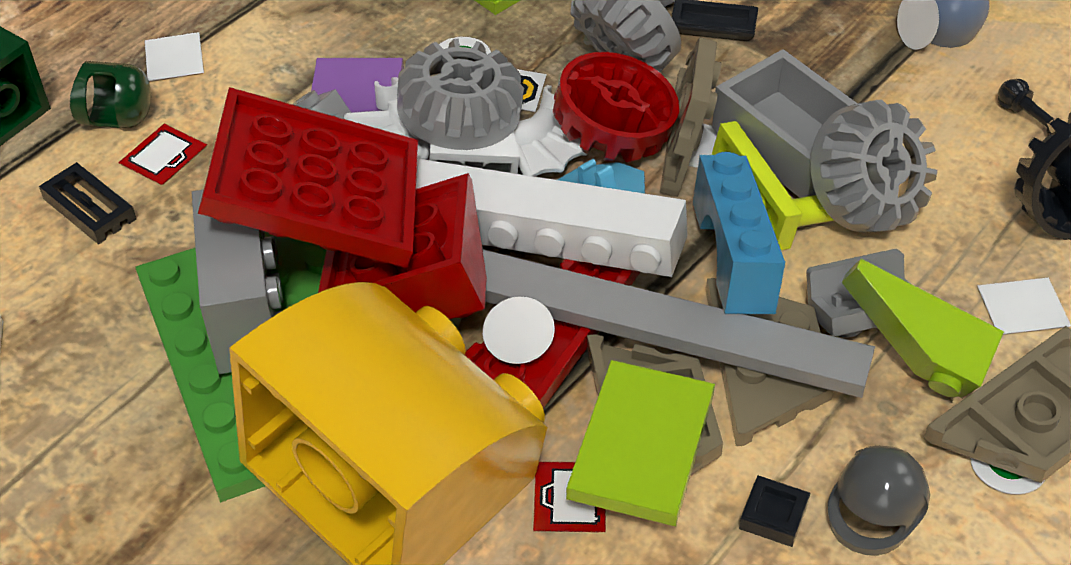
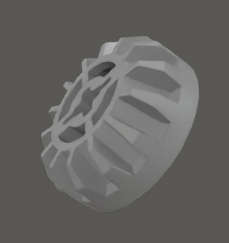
[570,0,681,72]
[397,39,524,150]
[810,100,937,233]

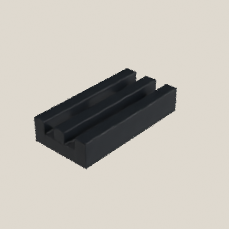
[39,162,136,245]

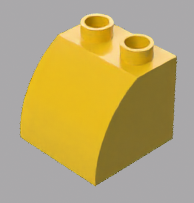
[229,282,548,565]

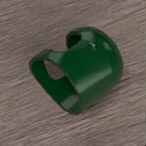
[70,61,151,128]

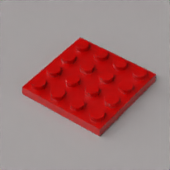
[198,87,418,268]

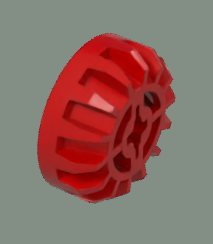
[553,52,679,163]

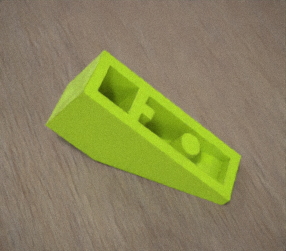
[841,259,1004,398]

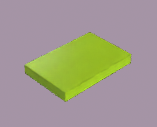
[566,360,715,527]

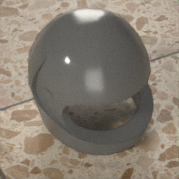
[828,445,930,556]

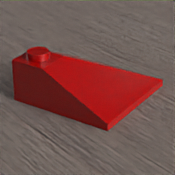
[318,173,487,319]

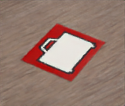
[118,123,208,185]
[533,462,606,532]

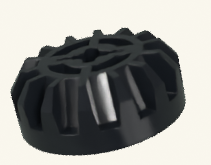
[1014,112,1071,240]

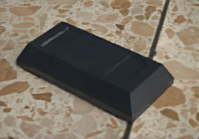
[672,0,759,41]

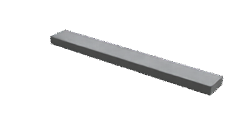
[482,249,875,398]

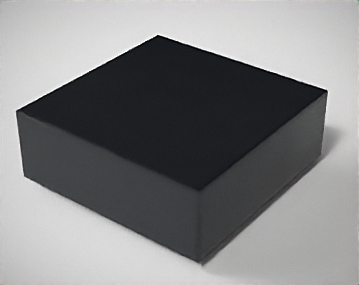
[739,475,811,547]

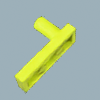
[711,121,833,250]

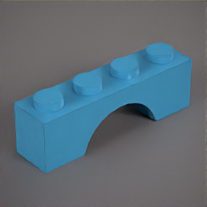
[693,152,785,314]

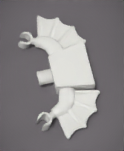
[344,77,587,177]

